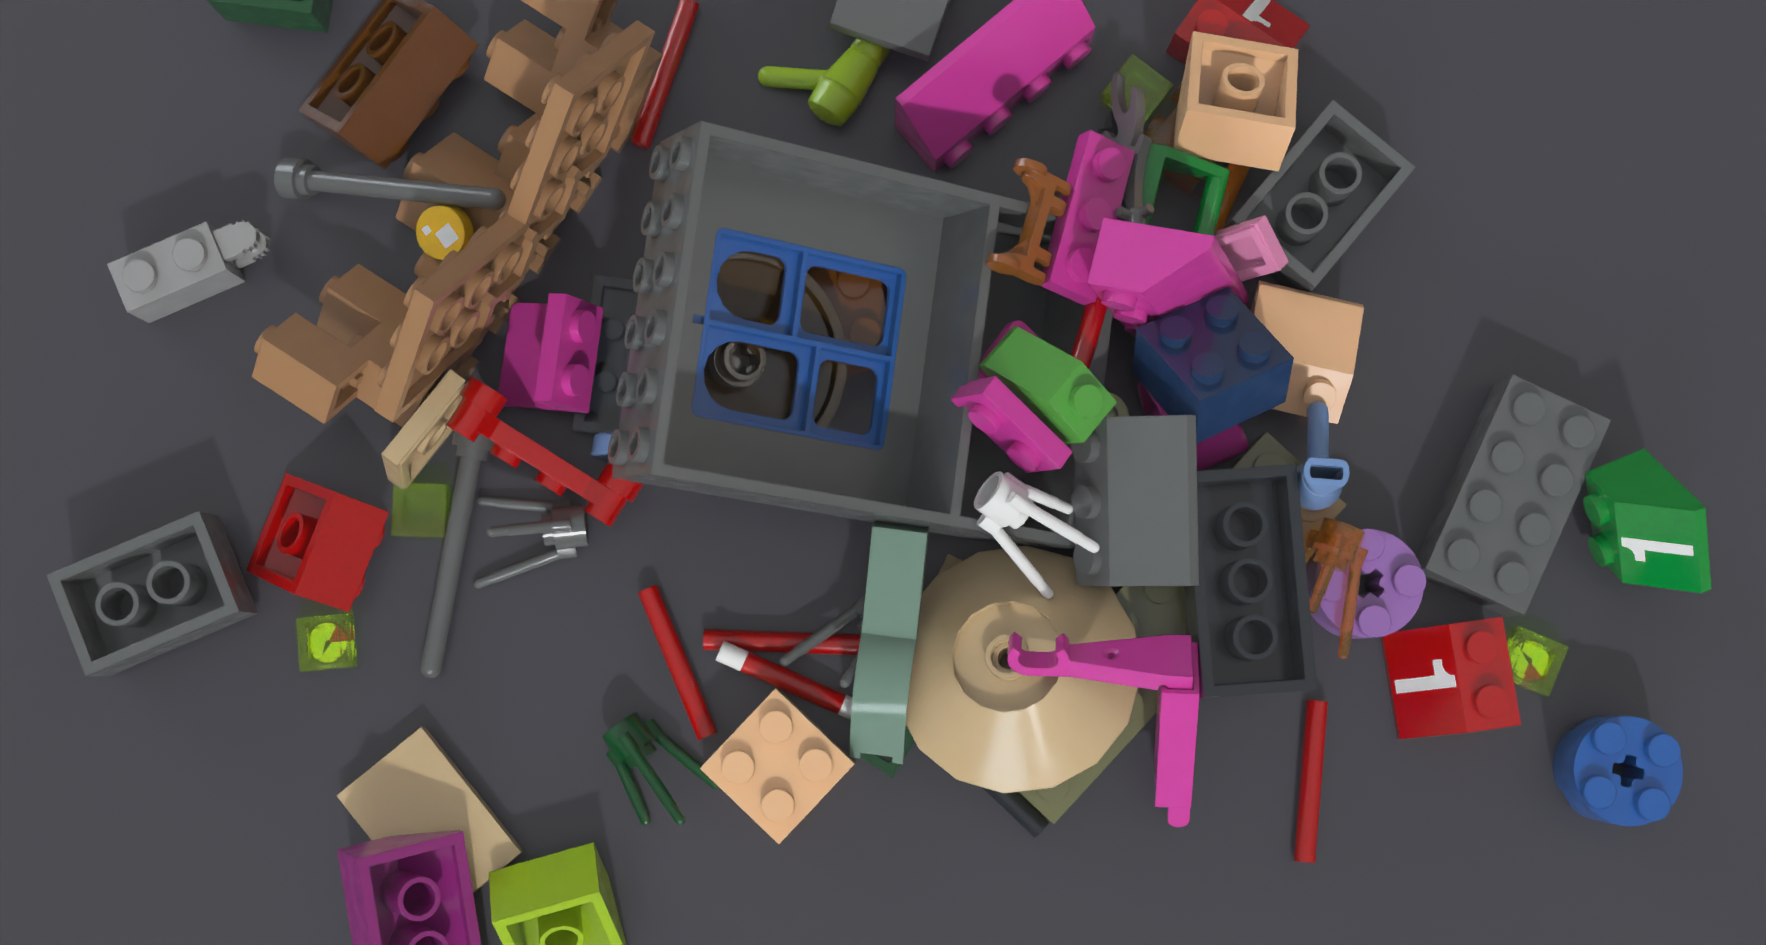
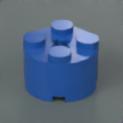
[1553,715,1683,826]

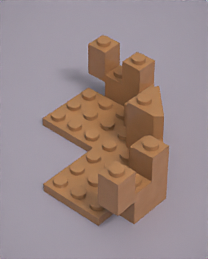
[252,0,663,427]

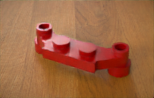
[446,376,644,527]

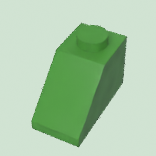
[979,326,1117,444]

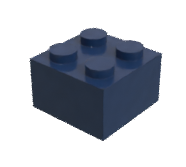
[1132,287,1294,444]

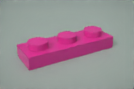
[1039,130,1135,305]

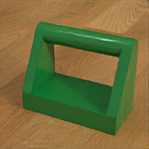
[1142,142,1230,236]

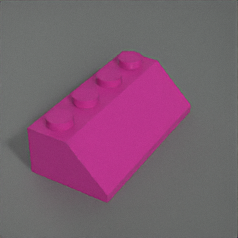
[894,0,1096,173]
[1087,218,1249,338]

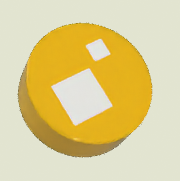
[416,205,473,260]

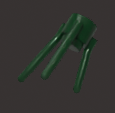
[602,712,719,825]

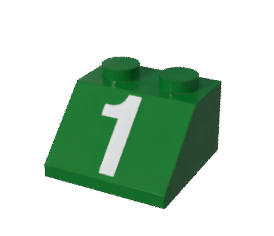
[1583,449,1712,593]

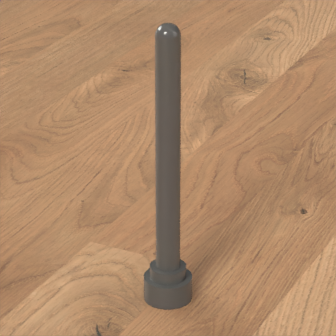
[274,157,506,210]
[420,431,494,678]

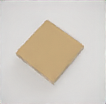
[381,369,466,490]

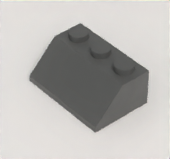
[1071,415,1199,586]

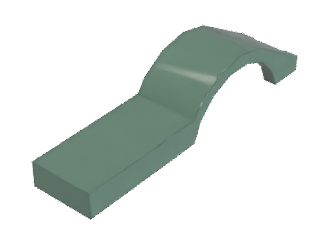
[850,521,929,764]

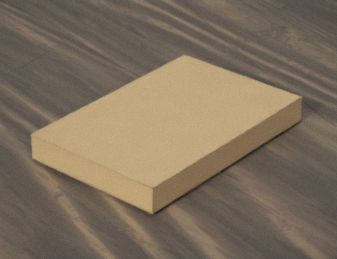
[337,727,524,893]

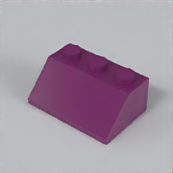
[337,830,481,945]

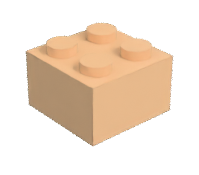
[700,688,855,844]

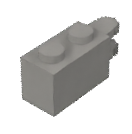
[107,220,270,323]

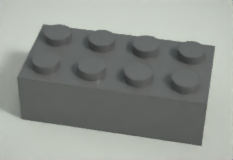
[1416,374,1611,617]

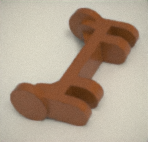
[986,158,1072,285]

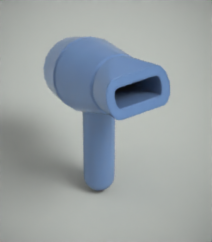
[1297,401,1350,511]

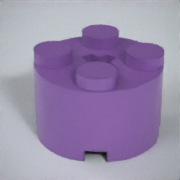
[1306,528,1426,639]

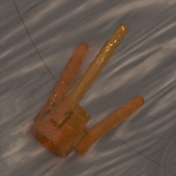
[1304,517,1368,659]

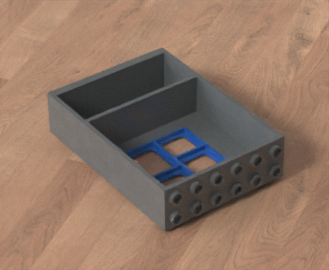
[608,121,1113,549]

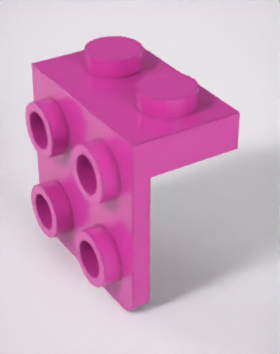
[498,293,604,413]
[950,321,1073,473]

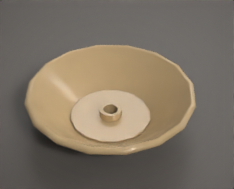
[906,546,1138,793]

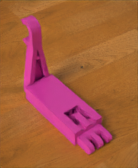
[1007,632,1200,827]

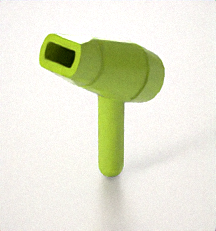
[758,38,890,127]

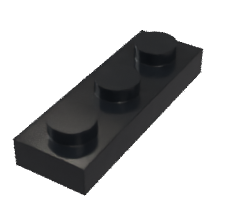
[572,274,638,435]

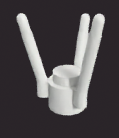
[974,471,1100,599]

